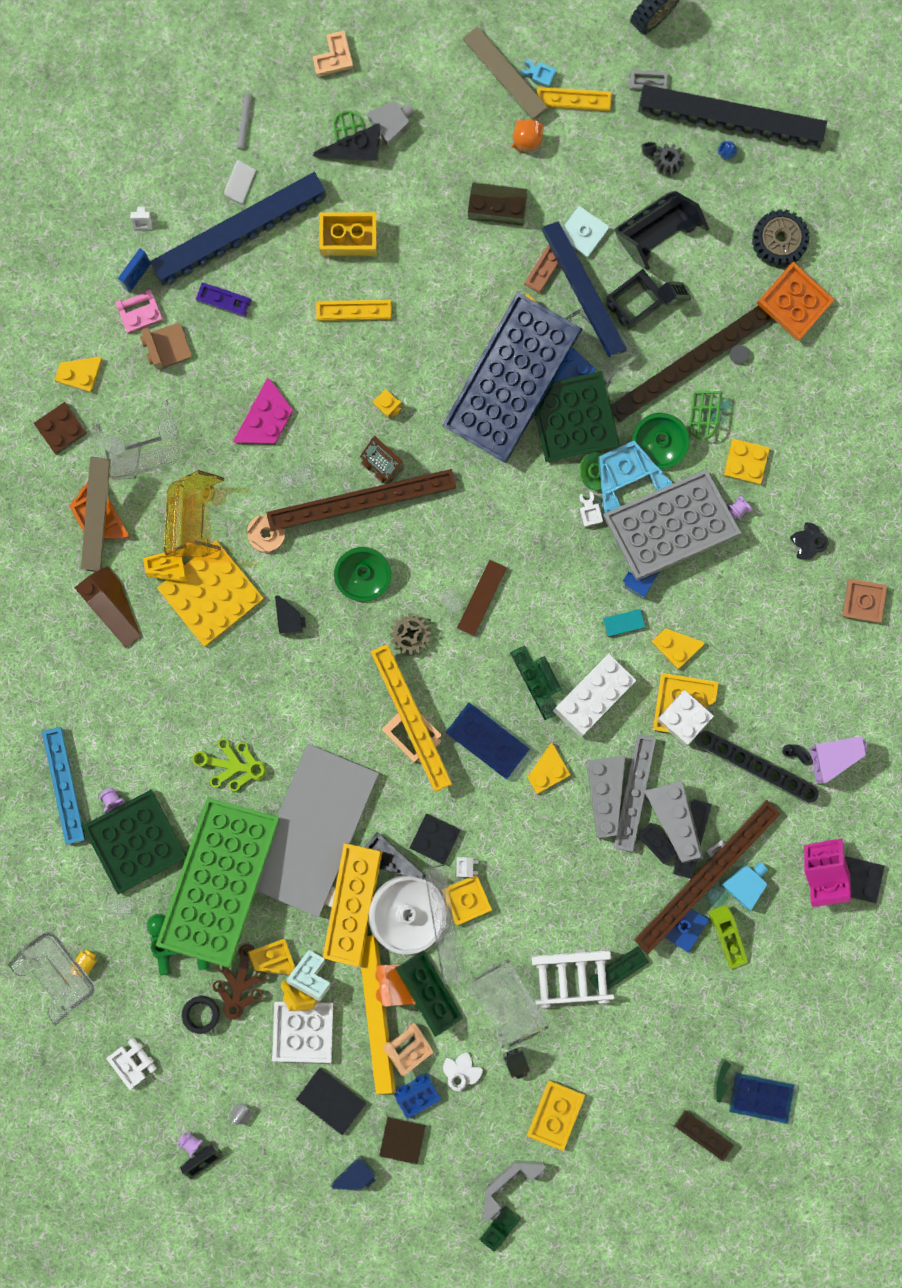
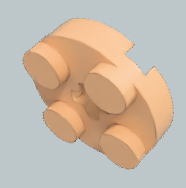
[247,514,286,553]

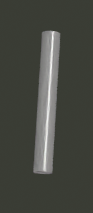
[237,94,252,150]

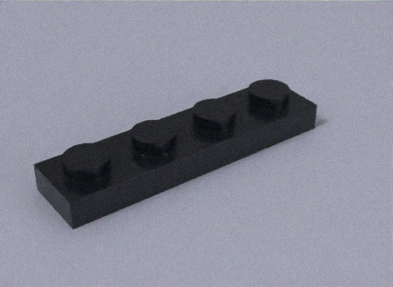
[672,799,712,879]

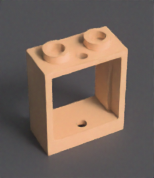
[382,713,442,763]

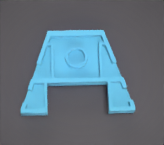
[598,440,673,513]

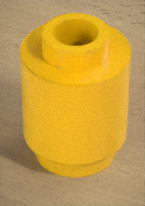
[70,949,98,980]

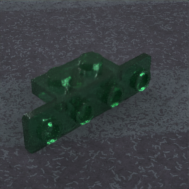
[510,646,562,720]

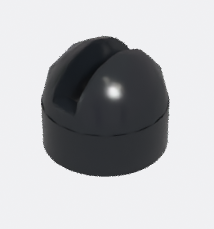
[641,142,657,158]

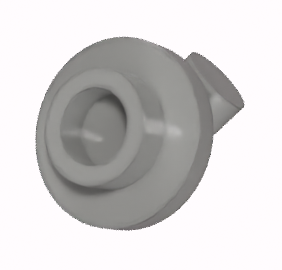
[231,1104,251,1125]

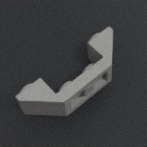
[484,1160,546,1222]

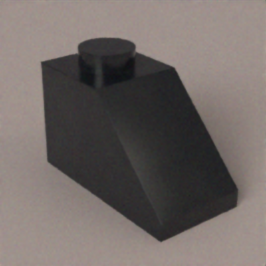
[275,595,306,636]
[503,1046,530,1079]

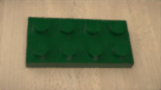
[395,950,463,1037]

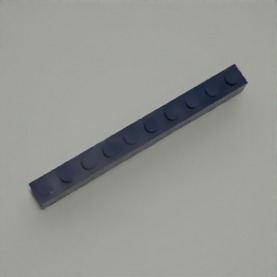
[150,171,327,286]

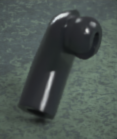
[782,744,811,764]

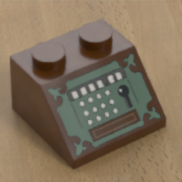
[360,436,404,484]

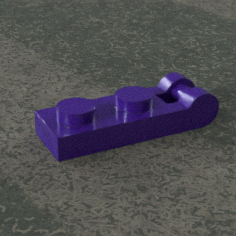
[196,282,252,318]

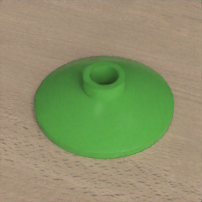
[579,452,602,490]

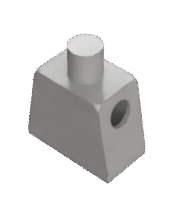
[367,101,415,148]

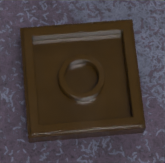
[379,1116,426,1165]

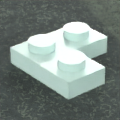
[287,950,331,1001]

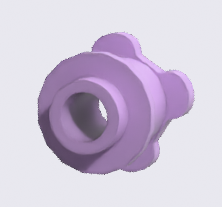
[728,496,752,521]
[100,788,125,813]
[178,1132,203,1157]

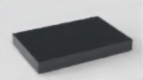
[296,1067,366,1135]

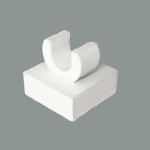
[130,207,152,230]
[456,857,479,877]

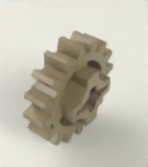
[390,613,431,655]

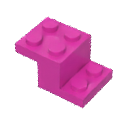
[804,838,851,908]

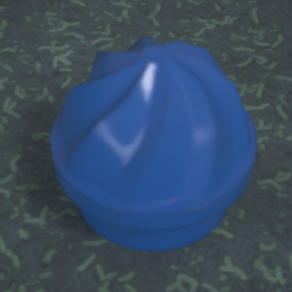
[718,140,737,160]

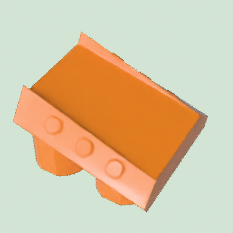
[375,964,416,1006]

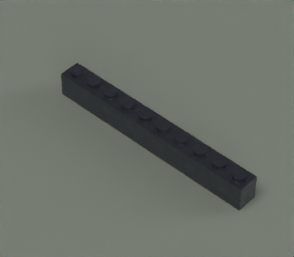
[638,84,827,150]

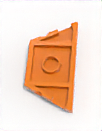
[69,482,130,539]

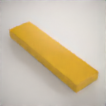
[537,87,611,112]
[316,300,392,321]

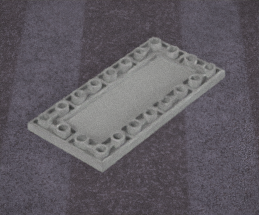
[257,744,379,917]

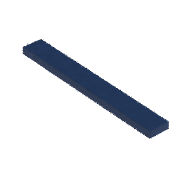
[541,221,627,358]

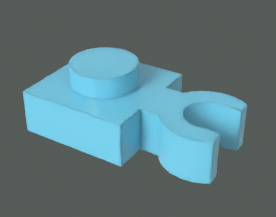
[521,60,556,88]

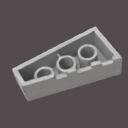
[644,781,704,863]

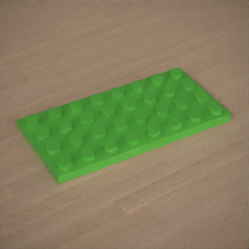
[156,797,280,968]

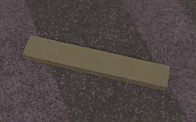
[463,27,548,120]
[81,456,111,571]

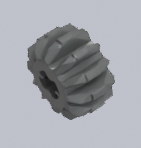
[653,143,685,176]

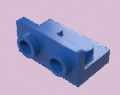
[394,1073,441,1119]

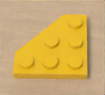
[652,673,719,733]

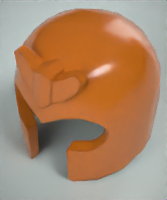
[511,119,544,154]

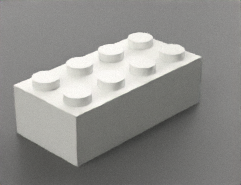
[553,654,636,738]

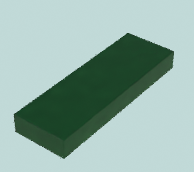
[590,946,649,992]

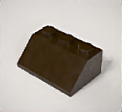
[468,182,528,226]

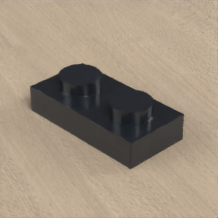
[637,822,676,864]
[180,1144,223,1180]

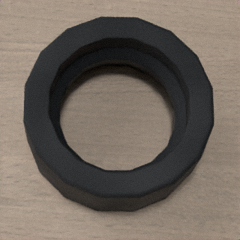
[181,995,220,1034]

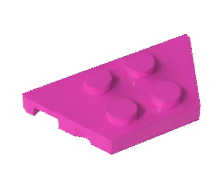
[233,378,293,444]

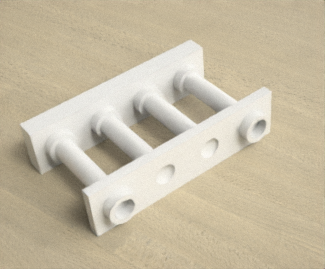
[532,950,614,1008]

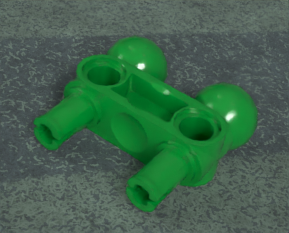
[146,914,210,976]

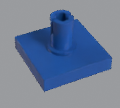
[665,909,709,953]

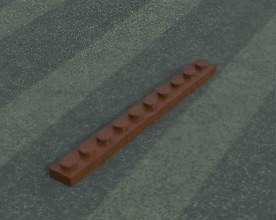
[266,469,456,532]
[633,800,781,954]

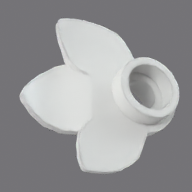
[443,1052,482,1091]

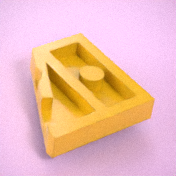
[54,357,103,393]
[143,548,187,581]
[651,628,705,670]
[527,743,570,794]
[247,938,295,975]

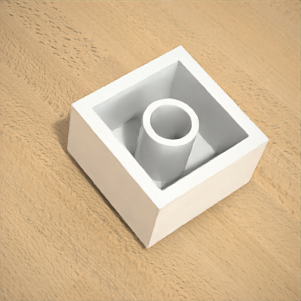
[657,690,713,746]

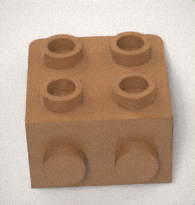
[140,323,192,370]

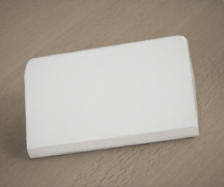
[224,160,256,205]

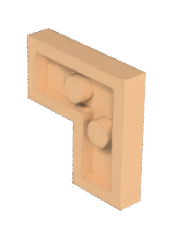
[313,31,353,77]

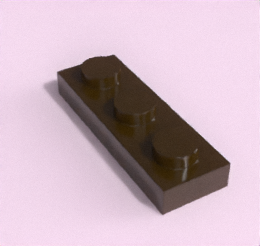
[674,1110,734,1161]

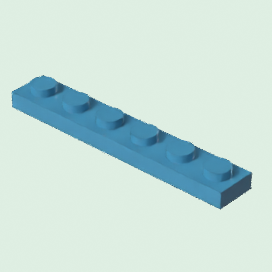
[42,727,86,845]

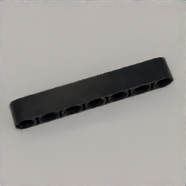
[695,731,819,803]

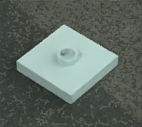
[563,206,609,258]

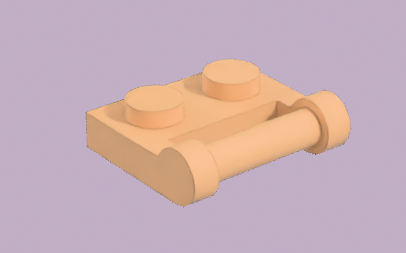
[383,1023,434,1076]

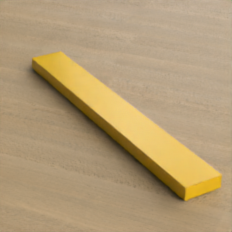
[370,644,452,792]
[361,935,396,1094]

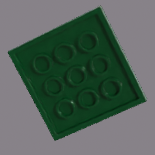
[535,371,620,462]
[82,789,186,895]

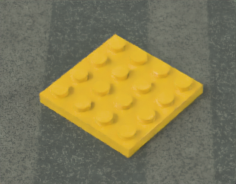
[157,540,264,647]

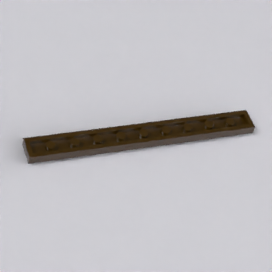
[611,305,773,423]

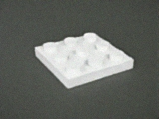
[272,1001,333,1063]

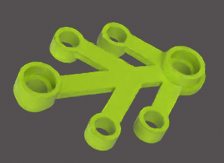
[192,738,267,791]

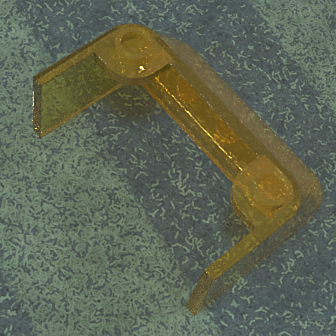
[164,470,224,557]

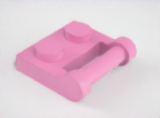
[115,289,163,334]

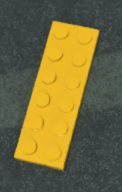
[323,843,383,967]

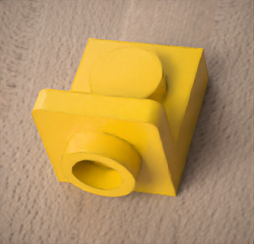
[373,389,402,419]

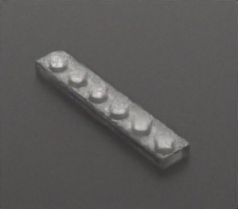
[424,865,463,984]

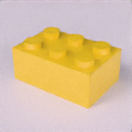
[319,212,377,256]

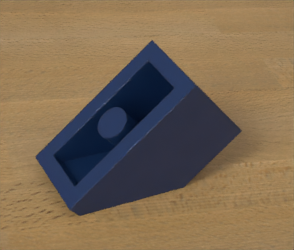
[331,1156,376,1190]

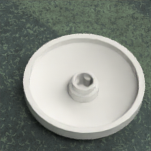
[369,875,446,954]

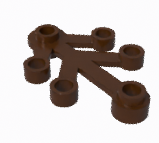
[213,944,267,1020]

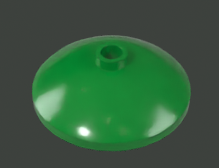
[632,413,690,469]
[334,547,392,602]

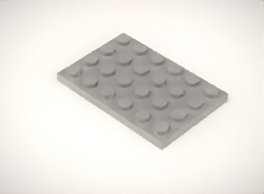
[603,469,741,581]

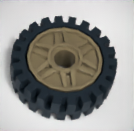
[630,0,680,35]
[752,209,810,268]

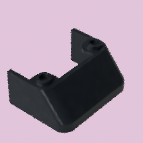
[615,191,710,271]

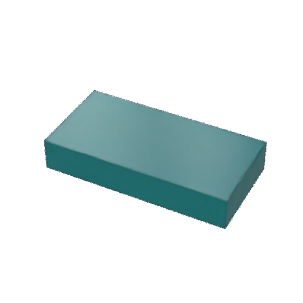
[603,609,645,637]

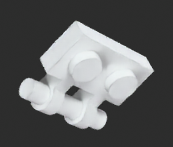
[106,1037,157,1090]

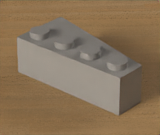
[585,755,625,838]

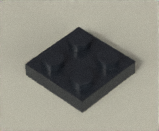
[410,813,461,865]
[845,856,885,903]

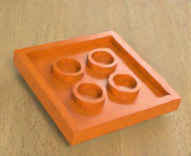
[756,262,834,341]

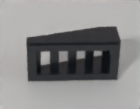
[658,281,691,305]

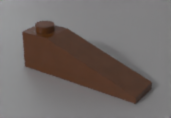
[75,566,141,649]

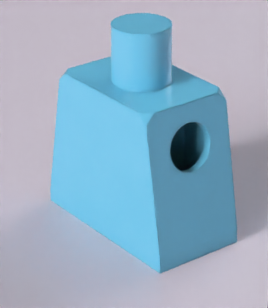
[720,862,768,910]

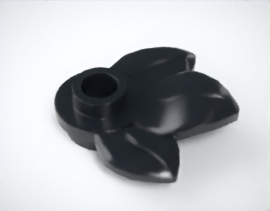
[790,523,829,560]

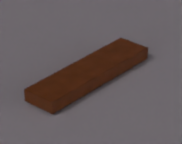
[457,560,507,636]

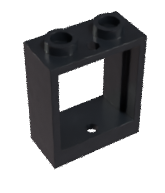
[606,269,665,330]

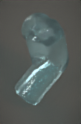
[711,398,731,422]

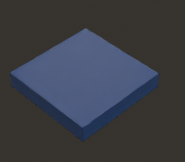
[118,248,151,292]

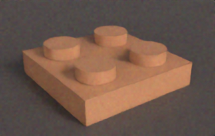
[842,579,887,623]

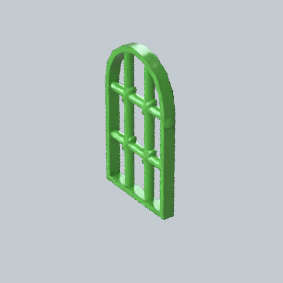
[333,111,364,161]
[689,391,722,440]

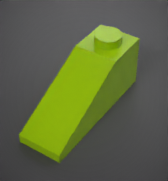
[708,904,748,970]

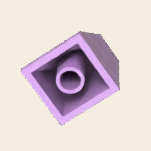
[809,736,867,784]

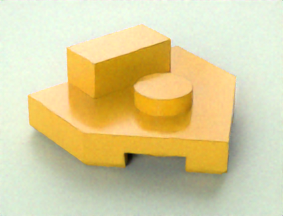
[281,981,319,1012]

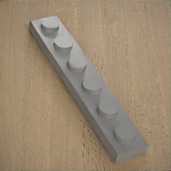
[614,734,656,852]

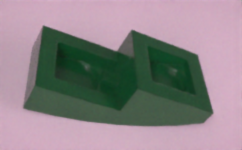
[714,1059,731,1103]
[479,1205,520,1252]

